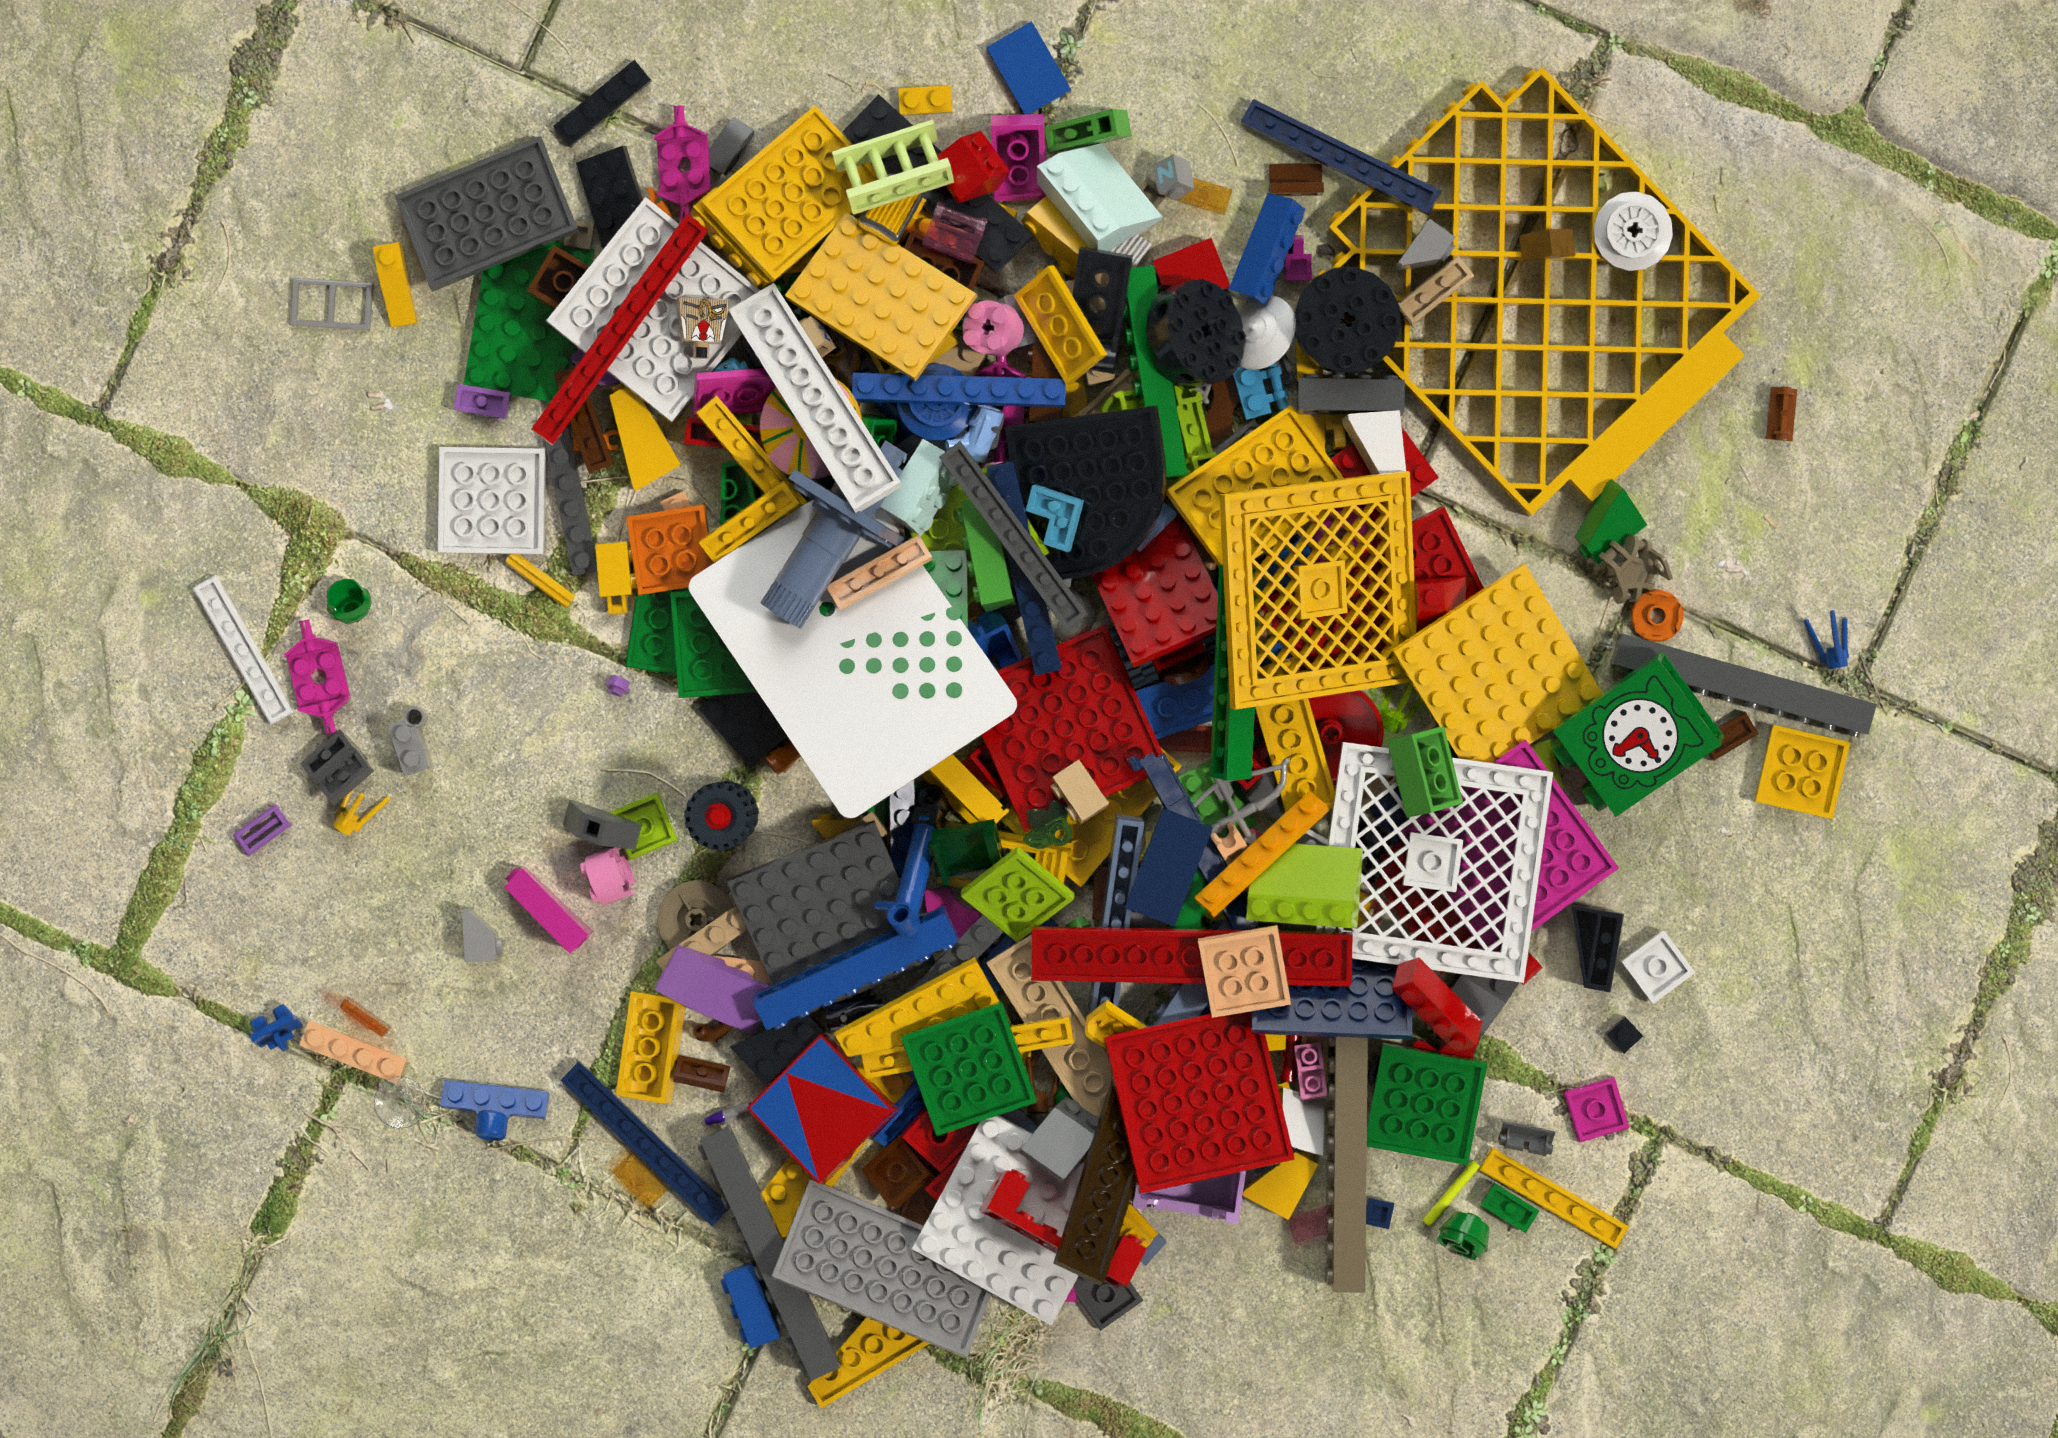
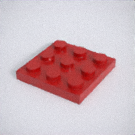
[1331,426,1439,522]

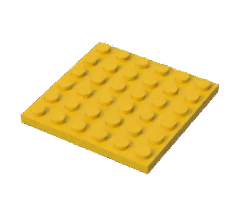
[1391,563,1602,763]

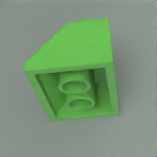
[1387,726,1463,818]
[1177,760,1258,838]

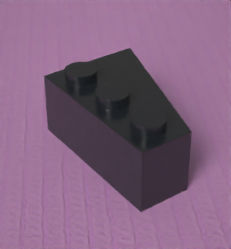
[1571,904,1624,992]
[730,1013,825,1086]

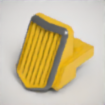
[856,174,926,246]

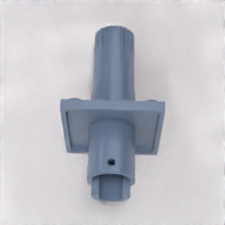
[760,440,907,629]

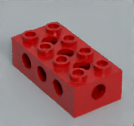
[902,1106,980,1172]

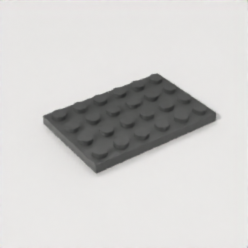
[395,136,579,292]

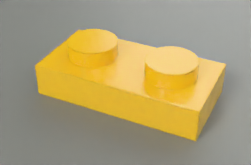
[898,85,952,116]

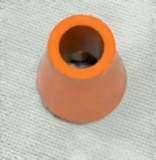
[766,742,801,775]

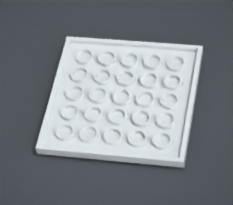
[546,197,761,422]
[912,1115,1085,1326]

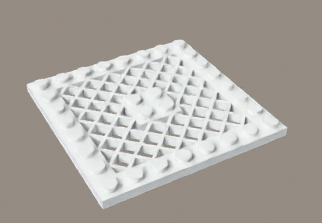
[1316,742,1553,983]

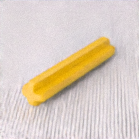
[505,554,575,607]

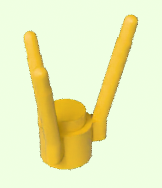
[332,790,390,836]

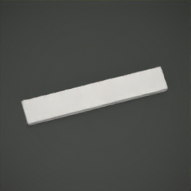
[193,575,295,725]

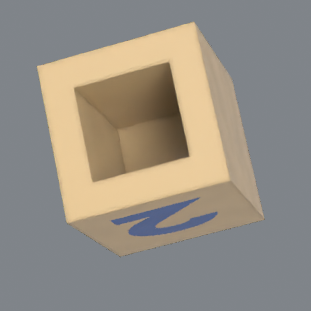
[799,316,836,358]

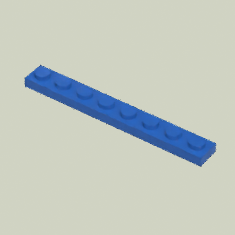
[852,373,1066,408]

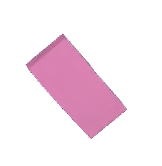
[1294,1042,1328,1101]

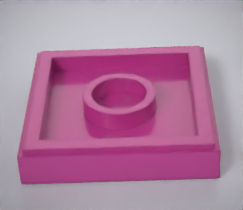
[1563,1077,1630,1143]

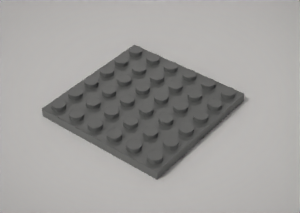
[727,820,935,1012]

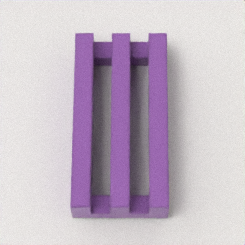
[233,804,292,856]

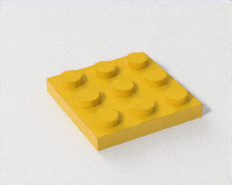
[1754,724,1850,819]

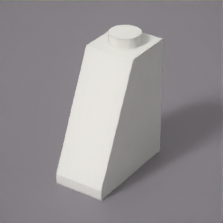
[1342,410,1406,475]

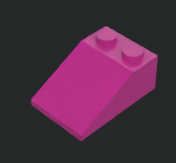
[990,114,1046,201]

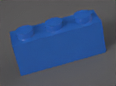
[721,1261,782,1349]

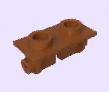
[1766,386,1797,442]

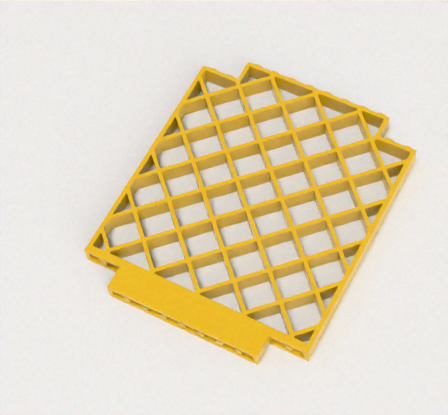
[1312,67,1761,516]

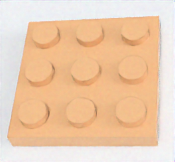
[1198,925,1291,1018]

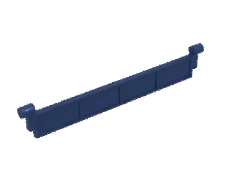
[1127,752,1259,930]

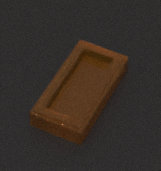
[340,997,392,1037]

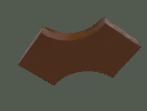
[1204,375,1240,443]

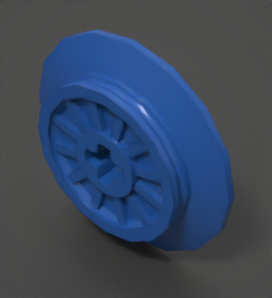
[897,364,975,441]

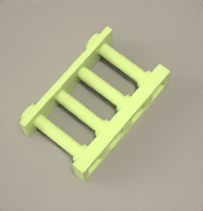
[832,120,954,215]

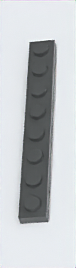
[939,441,1088,630]

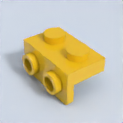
[1084,1000,1147,1049]

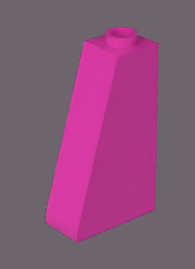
[504,867,594,954]

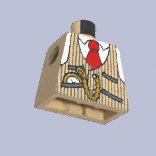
[676,297,730,359]

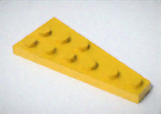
[834,957,1011,1057]
[807,1317,930,1409]

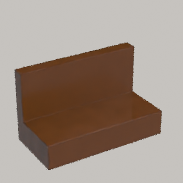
[1269,164,1324,196]

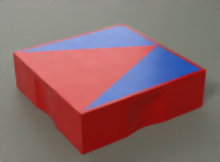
[747,1034,899,1184]

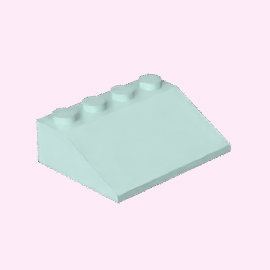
[1037,143,1163,251]

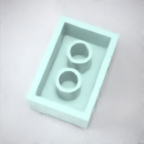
[880,439,958,536]

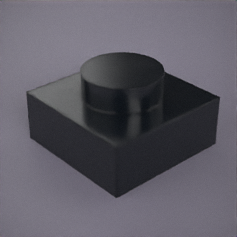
[1605,1016,1643,1054]

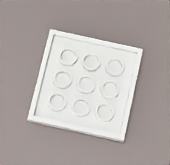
[438,447,546,554]

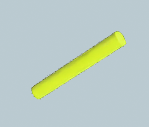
[1423,1160,1481,1227]

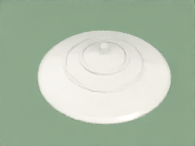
[1238,296,1296,370]

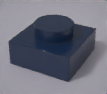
[1366,1197,1395,1229]

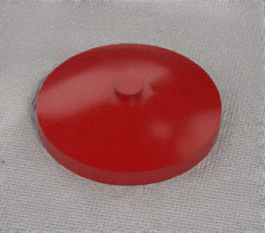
[1308,690,1384,785]

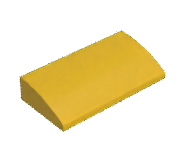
[615,991,686,1104]

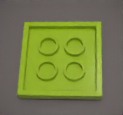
[961,846,1074,942]

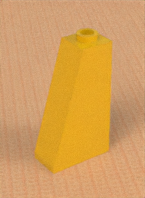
[609,383,682,491]

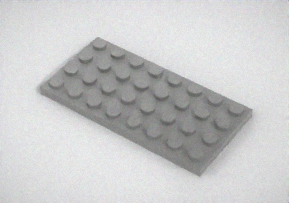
[770,1179,991,1358]

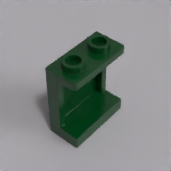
[928,819,1005,886]

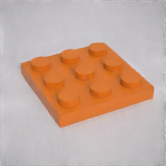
[626,504,714,595]

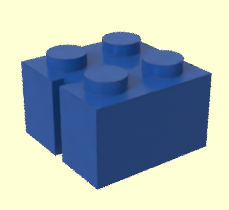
[968,609,1023,671]

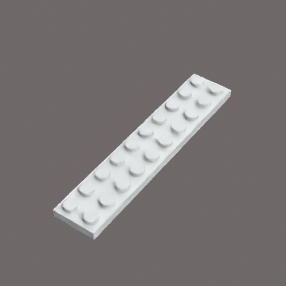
[728,283,903,513]

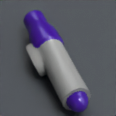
[704,1102,752,1126]

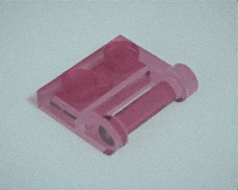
[922,202,988,264]

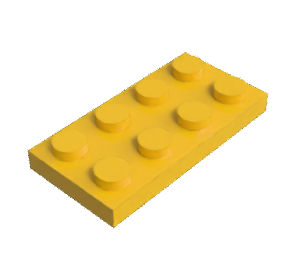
[1013,265,1107,385]

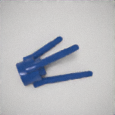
[1804,610,1849,669]

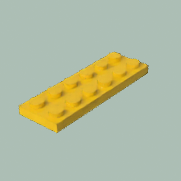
[1255,657,1335,812]

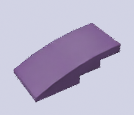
[654,945,773,1033]

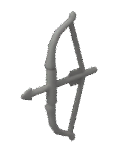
[1192,758,1290,845]

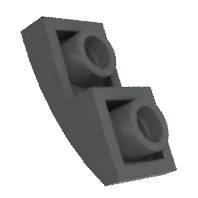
[709,117,755,177]

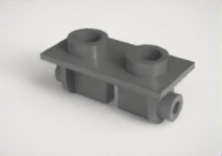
[1498,1121,1555,1157]

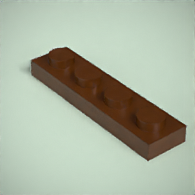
[553,365,614,474]

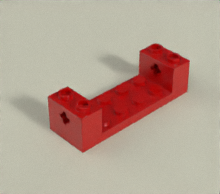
[978,1169,1147,1288]

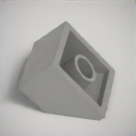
[1394,218,1455,271]

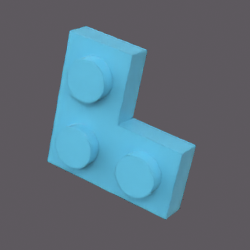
[1026,485,1084,552]

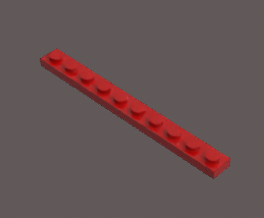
[531,214,708,445]

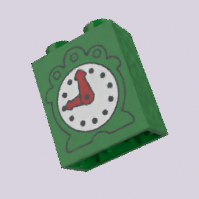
[1550,651,1724,817]

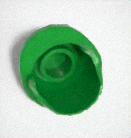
[327,579,372,625]

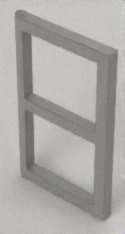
[291,278,374,330]

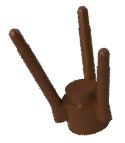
[1026,1057,1060,1114]

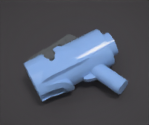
[945,405,1005,465]

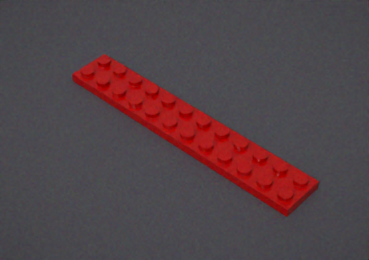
[1031,926,1353,986]

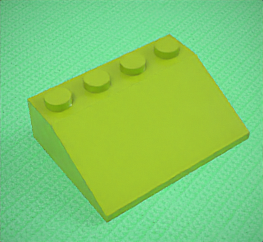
[1246,844,1363,928]

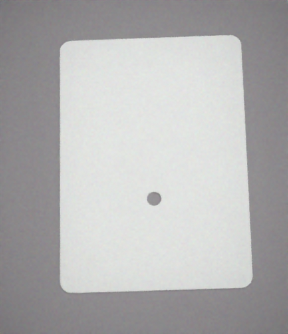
[689,487,1017,818]

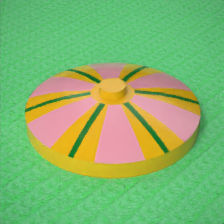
[760,379,862,480]

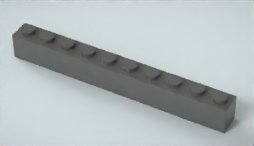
[1610,633,1877,738]
[698,1125,841,1381]

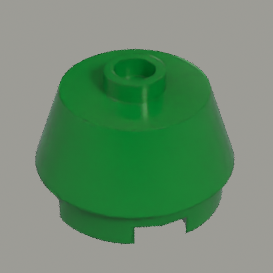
[1437,1212,1490,1260]

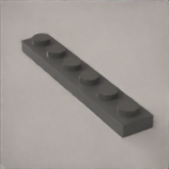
[544,424,598,576]

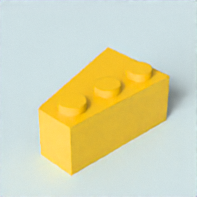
[1021,195,1089,279]

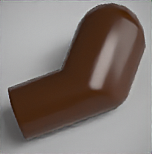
[693,1022,734,1043]

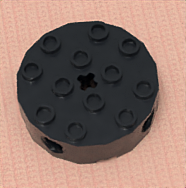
[1294,267,1401,375]
[1146,279,1246,389]

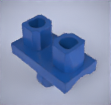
[249,1004,303,1052]

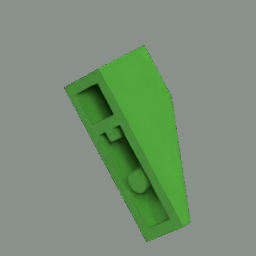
[1045,109,1132,153]

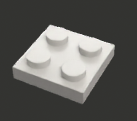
[1621,930,1695,1004]

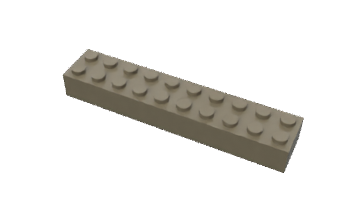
[1325,1037,1368,1293]

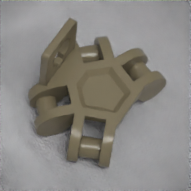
[1599,534,1673,604]

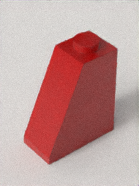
[1152,237,1230,291]

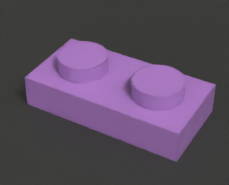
[454,384,511,419]

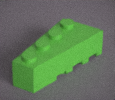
[957,499,1017,612]

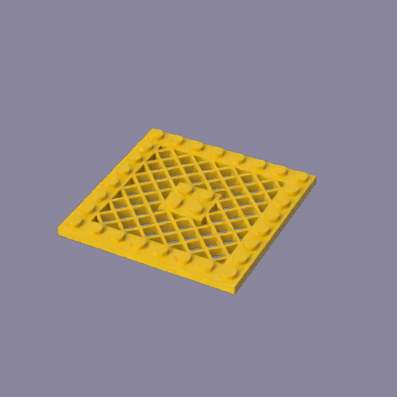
[1219,471,1417,710]

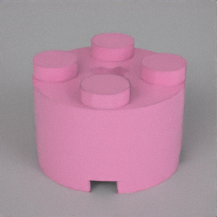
[963,300,1024,356]
[580,847,636,906]

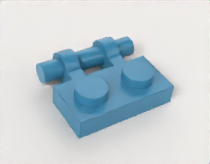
[1233,362,1289,420]

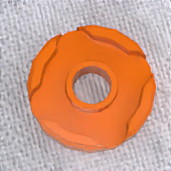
[1630,590,1684,642]

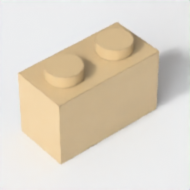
[1050,760,1109,824]

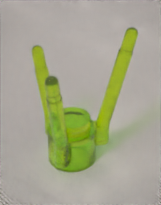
[1380,683,1423,734]

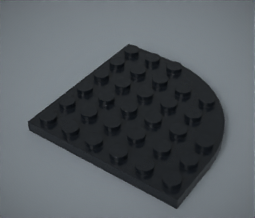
[1005,405,1167,580]

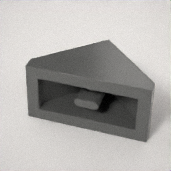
[1244,766,1280,819]

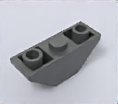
[563,800,642,850]

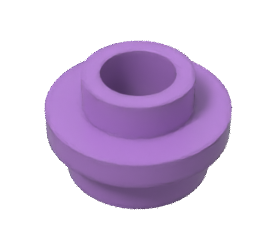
[604,675,630,697]

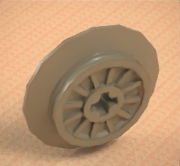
[657,880,733,956]

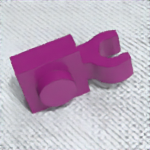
[1285,235,1312,281]

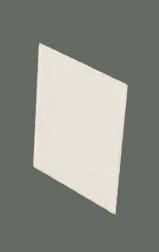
[1283,1087,1325,1156]

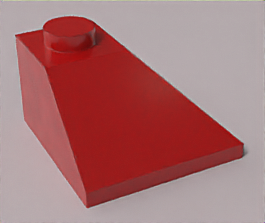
[1414,577,1466,632]

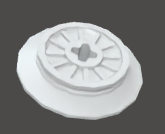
[1593,192,1673,271]

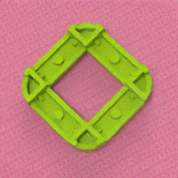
[1099,384,1217,491]

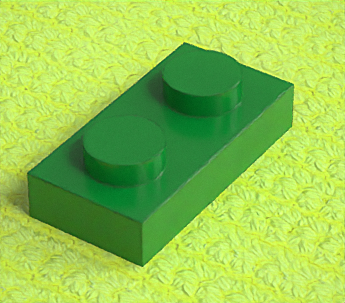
[1480,1182,1539,1233]

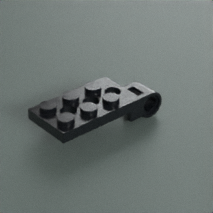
[1072,246,1133,374]

